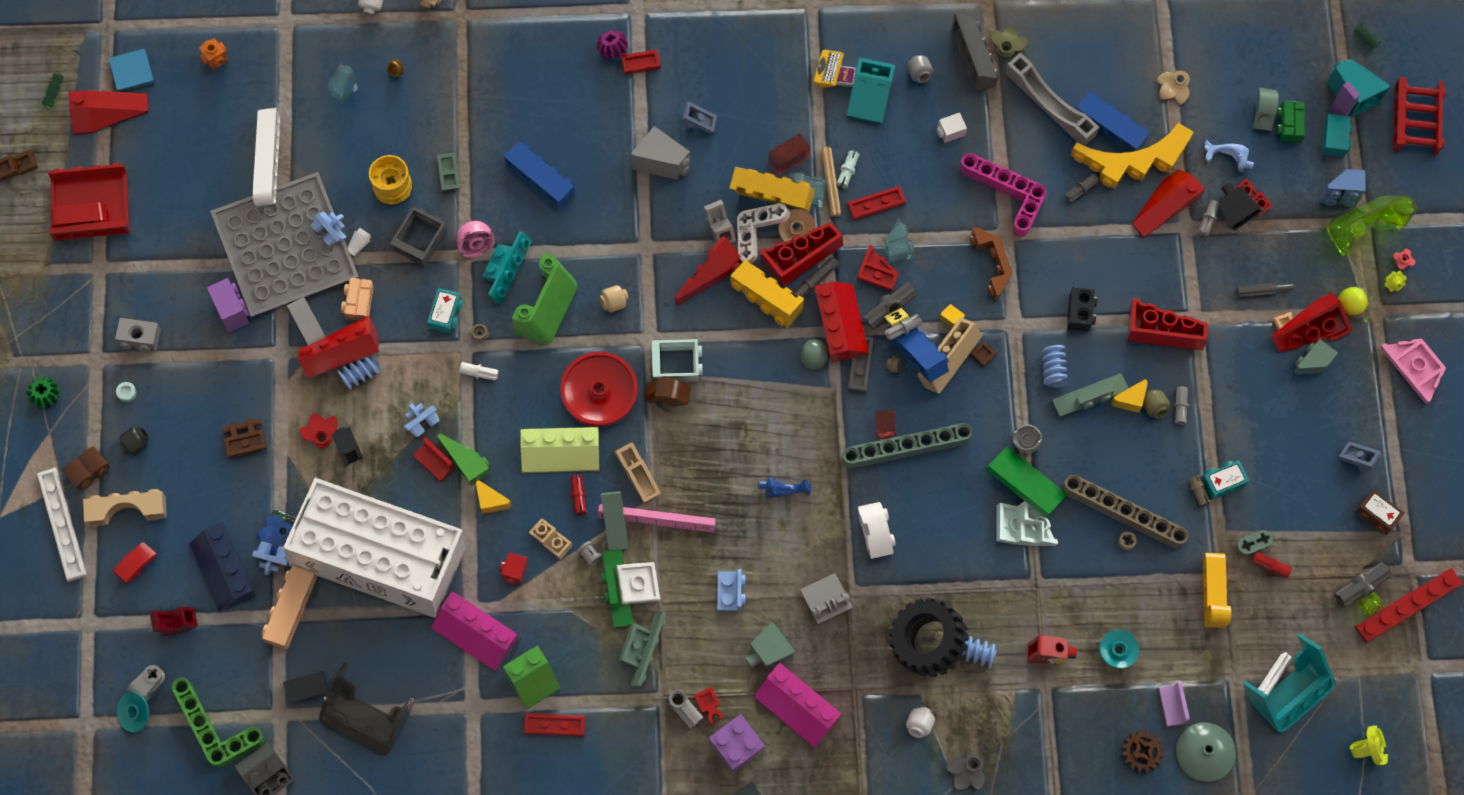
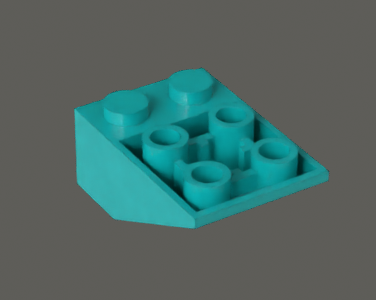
[847,58,895,124]

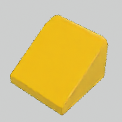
[939,304,965,328]

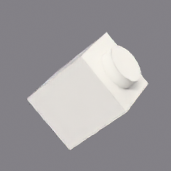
[936,113,967,143]

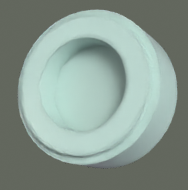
[116,382,137,402]

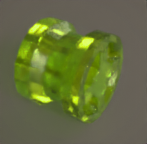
[1359,592,1384,617]

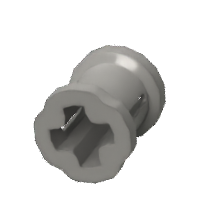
[577,541,602,567]

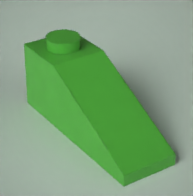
[437,434,490,486]

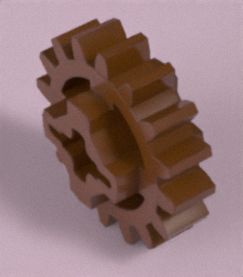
[1121,729,1165,774]

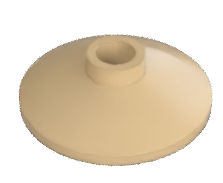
[778,209,816,242]

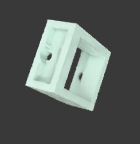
[652,339,703,382]

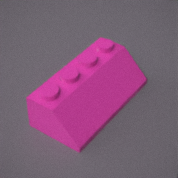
[431,591,519,671]
[754,663,841,748]

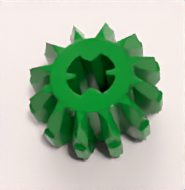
[26,375,60,409]

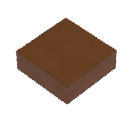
[970,341,997,368]

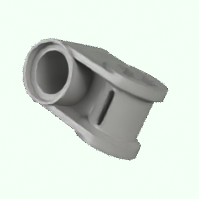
[127,665,165,701]

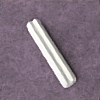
[1258,652,1292,696]

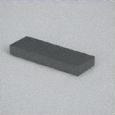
[847,337,874,393]

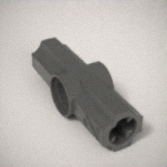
[864,282,918,330]
[1334,562,1392,608]

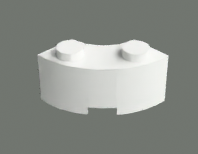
[858,502,896,559]

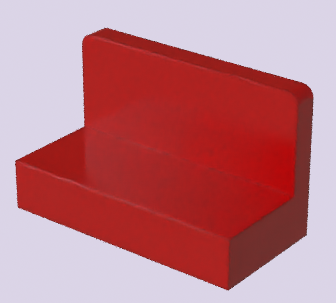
[413,437,454,483]

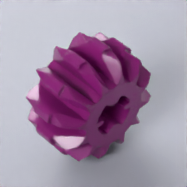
[597,29,628,60]

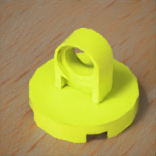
[1350,725,1388,766]

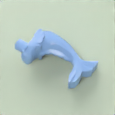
[1204,140,1254,172]

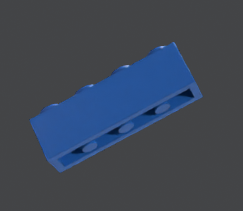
[1076,92,1150,152]
[504,141,575,209]
[886,326,949,383]

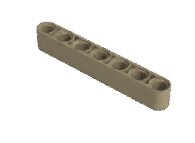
[1062,475,1188,549]

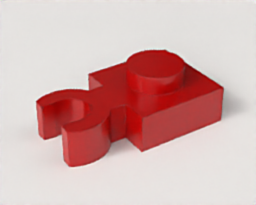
[694,687,723,725]

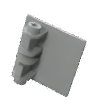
[800,573,853,624]

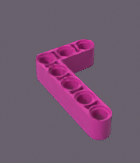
[960,153,1046,237]

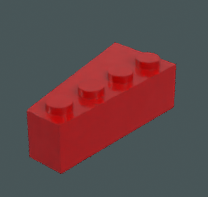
[759,222,843,287]
[1127,297,1208,351]
[298,316,379,378]

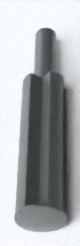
[1236,283,1294,298]

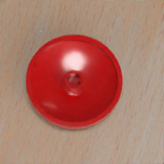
[560,351,638,427]

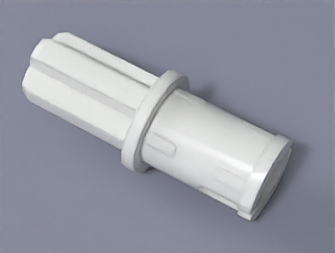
[459,362,498,381]

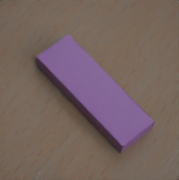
[1330,82,1360,116]

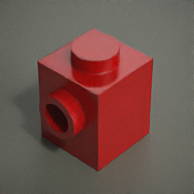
[499,552,528,585]

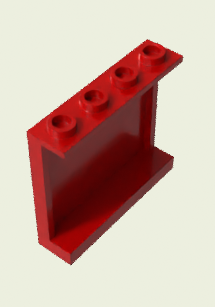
[48,163,130,241]

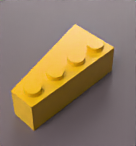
[729,167,815,212]
[730,260,804,328]

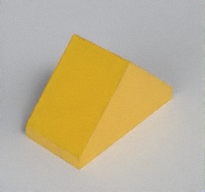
[1111,379,1148,413]
[476,480,511,514]

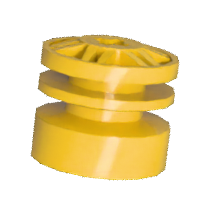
[369,155,412,205]

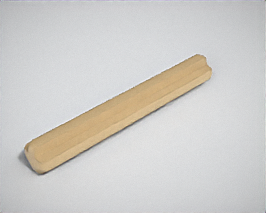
[821,147,841,217]

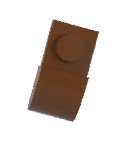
[644,378,691,407]

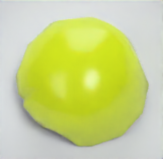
[1338,287,1368,316]

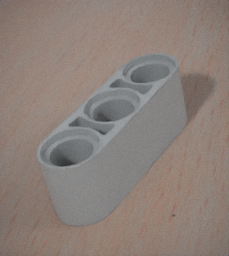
[287,297,325,345]

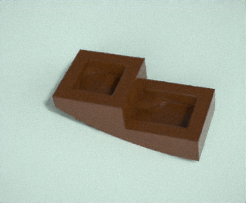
[0,150,39,180]

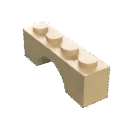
[83,489,167,527]

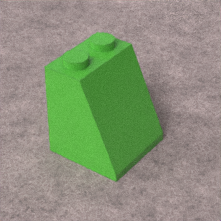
[503,645,560,710]

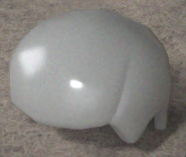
[1013,424,1042,454]

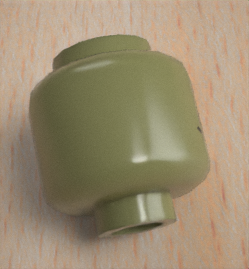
[1143,389,1170,418]

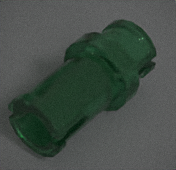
[1354,23,1381,50]

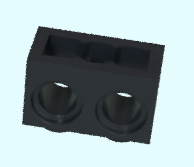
[1067,287,1098,331]
[331,427,363,466]

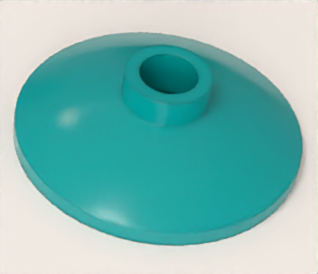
[1100,629,1140,669]
[117,692,149,732]

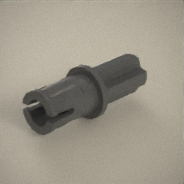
[1065,174,1099,203]

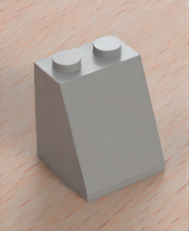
[631,126,690,180]

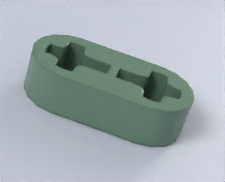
[1236,530,1273,557]

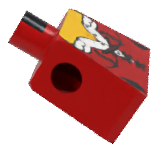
[1027,635,1077,664]

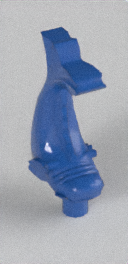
[758,477,811,498]

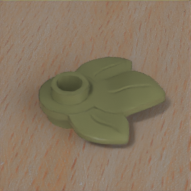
[991,25,1028,58]

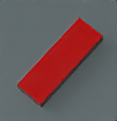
[847,186,906,221]
[524,713,585,737]

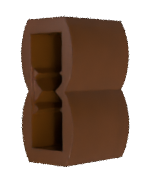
[62,446,110,491]

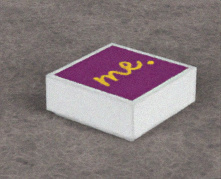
[836,66,855,87]

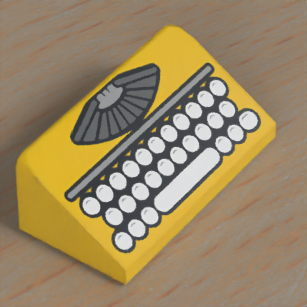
[814,50,844,88]

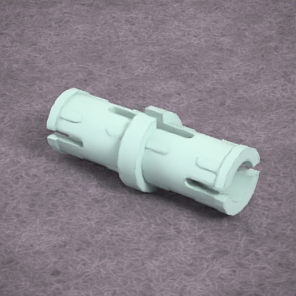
[836,151,860,189]

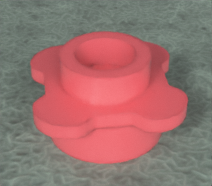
[1393,249,1415,270]

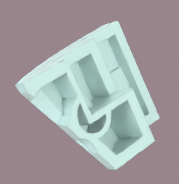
[996,501,1058,546]

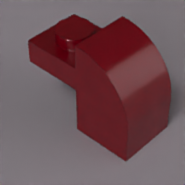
[149,607,198,636]

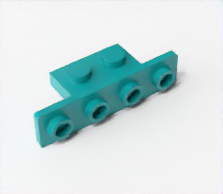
[482,231,532,304]

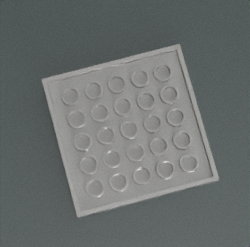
[210,172,359,318]

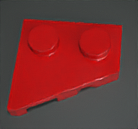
[857,245,899,292]

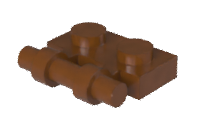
[222,418,267,459]

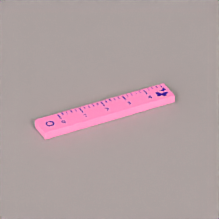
[598,504,716,533]

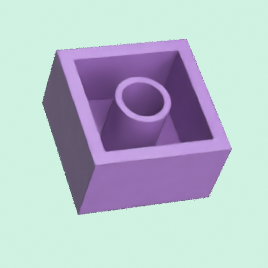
[207,278,250,333]
[709,714,765,774]

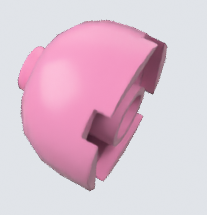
[456,221,495,258]

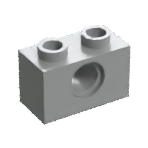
[115,318,161,352]

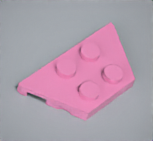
[1380,339,1446,405]

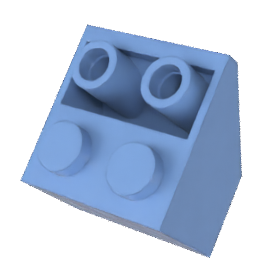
[1319,169,1366,207]

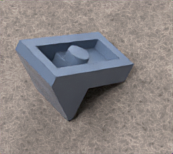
[683,101,717,134]
[1339,441,1382,474]

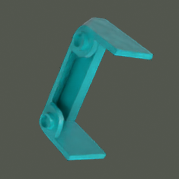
[1243,634,1335,732]

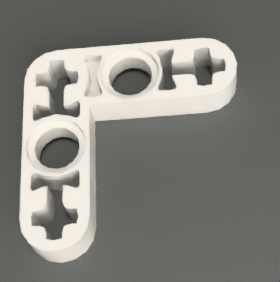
[737,203,790,264]

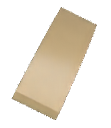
[614,442,661,502]

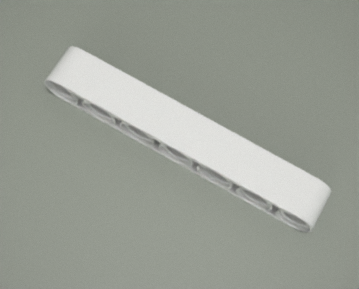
[253,108,280,207]

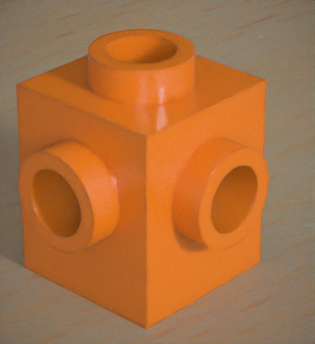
[199,38,228,71]

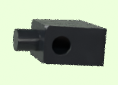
[1219,183,1265,231]

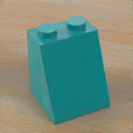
[1327,59,1390,118]

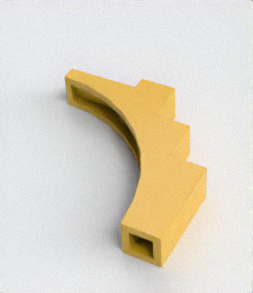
[1071,123,1194,189]

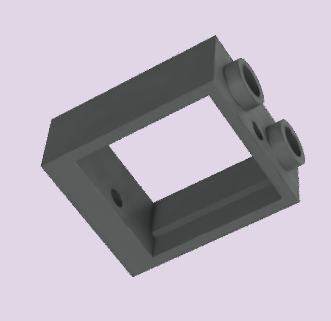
[390,207,447,267]

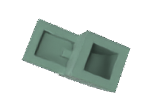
[1253,88,1278,131]

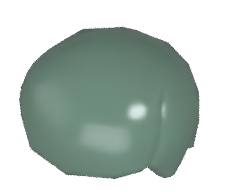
[800,339,830,370]

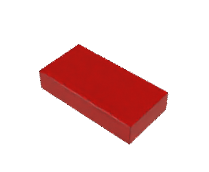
[621,49,661,75]

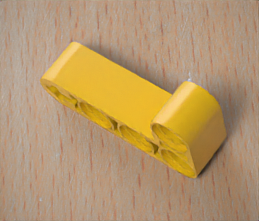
[1203,553,1231,628]

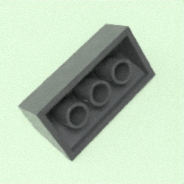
[951,12,999,92]

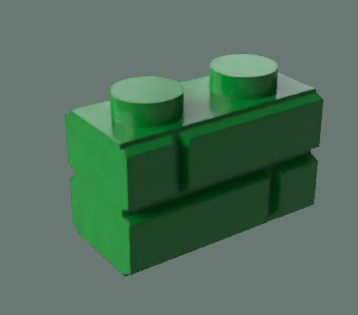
[1276,101,1305,143]

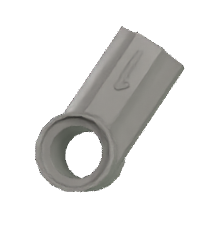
[668,690,703,729]

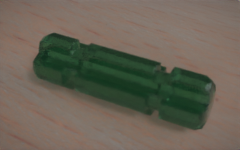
[42,73,63,108]

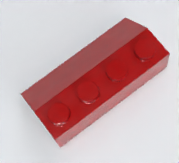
[814,281,869,363]

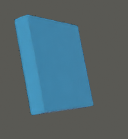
[109,48,155,92]

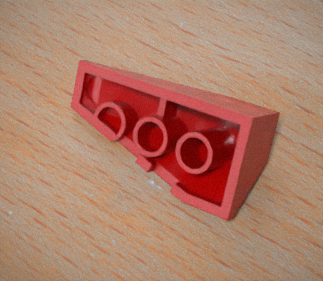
[69,90,148,135]
[1132,169,1205,238]
[675,236,741,306]
[1272,292,1353,352]

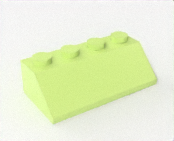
[521,427,599,473]

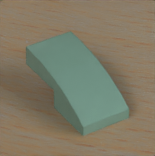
[437,153,460,191]

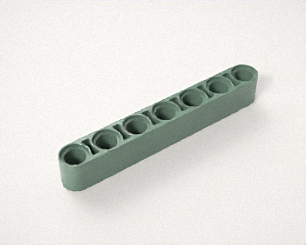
[842,423,972,469]

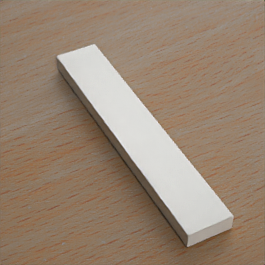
[37,468,87,582]

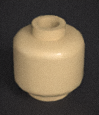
[599,285,629,313]

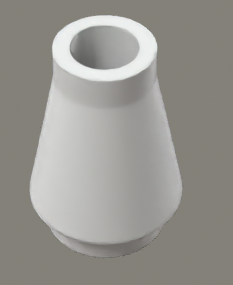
[348,228,372,257]

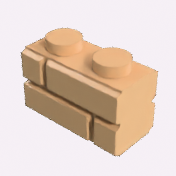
[341,278,374,321]

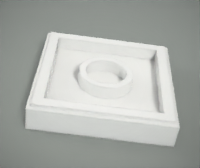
[615,562,660,605]

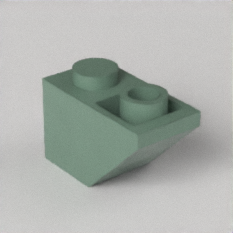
[1293,339,1338,375]

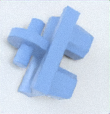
[311,211,346,246]
[403,403,440,437]
[252,541,290,576]

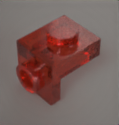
[875,410,897,439]

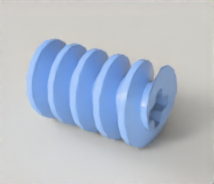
[1042,345,1068,388]
[337,354,380,390]
[962,636,997,669]

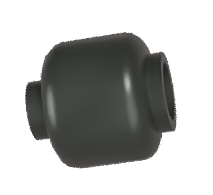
[119,426,149,455]

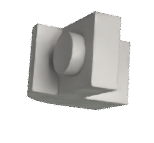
[704,200,736,243]

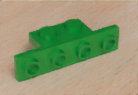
[602,550,633,628]

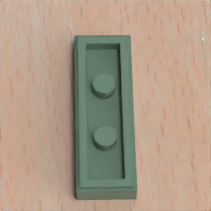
[601,491,629,551]

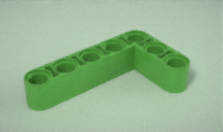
[172,678,265,768]

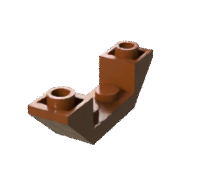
[969,227,1012,302]

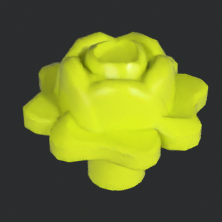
[1384,271,1407,292]

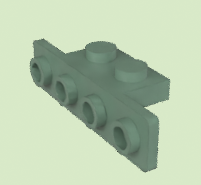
[1052,373,1129,417]
[619,612,666,688]

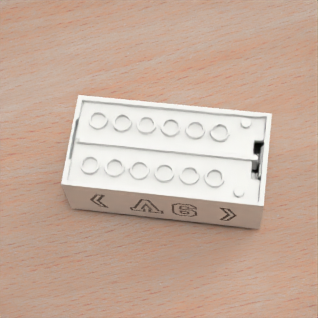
[283,478,465,618]

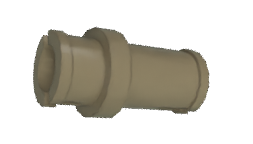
[1188,475,1211,506]

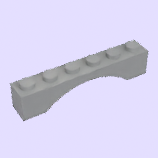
[1005,53,1099,146]

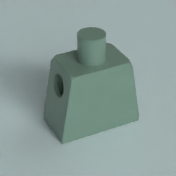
[745,622,795,670]

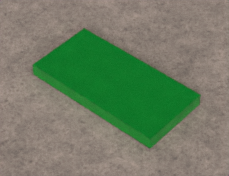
[986,447,1068,518]

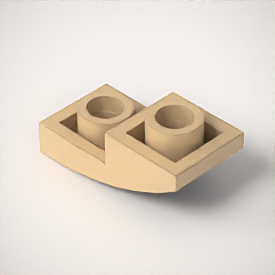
[529,518,573,560]

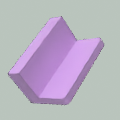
[1158,681,1190,727]

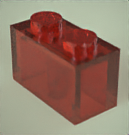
[768,133,810,175]

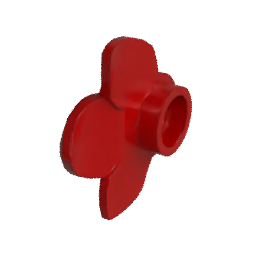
[300,413,338,448]

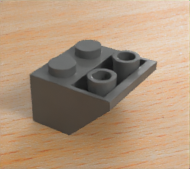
[235,742,295,795]

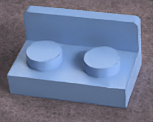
[717,569,745,612]

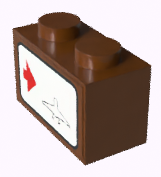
[1355,489,1405,535]

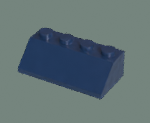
[189,522,256,613]

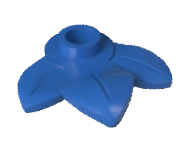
[256,516,293,555]

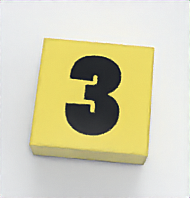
[885,308,909,327]

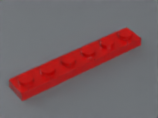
[1355,568,1463,643]

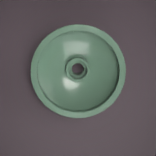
[1175,722,1236,782]

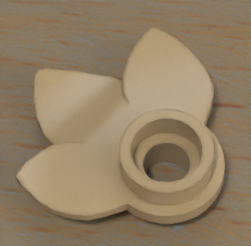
[1157,70,1190,105]

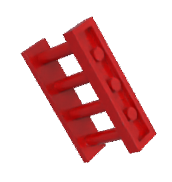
[1392,77,1446,156]

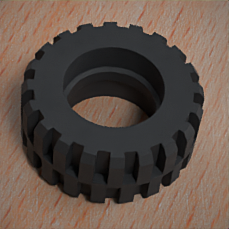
[889,598,969,678]

